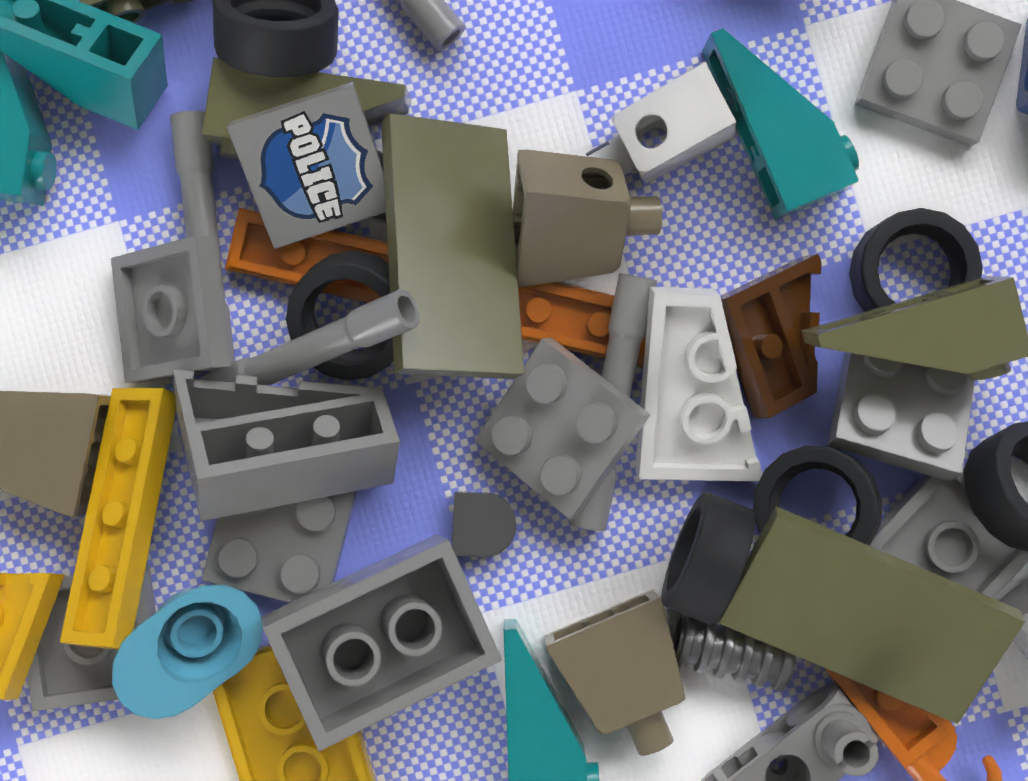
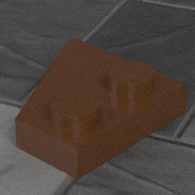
[720,254,822,418]

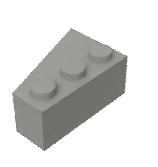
[173,369,400,522]

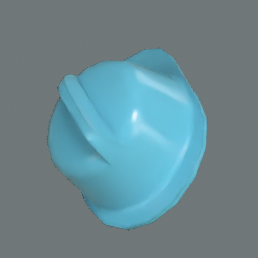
[112,585,263,719]

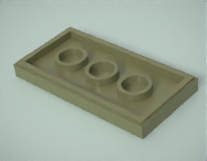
[381,113,524,379]
[719,506,1025,724]

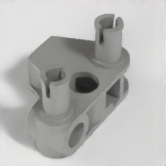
[701,684,879,781]

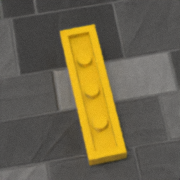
[60,388,176,650]

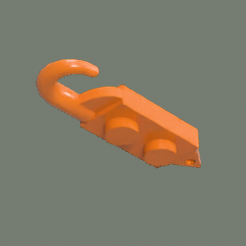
[822,667,1003,781]

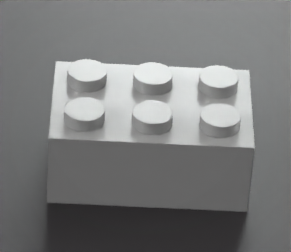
[261,534,502,751]

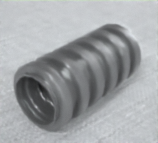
[673,615,796,691]

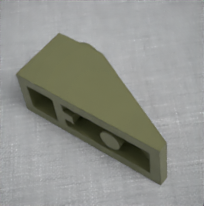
[202,57,411,161]
[801,276,1028,380]

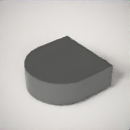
[452,491,516,557]

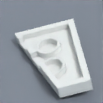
[635,287,762,481]

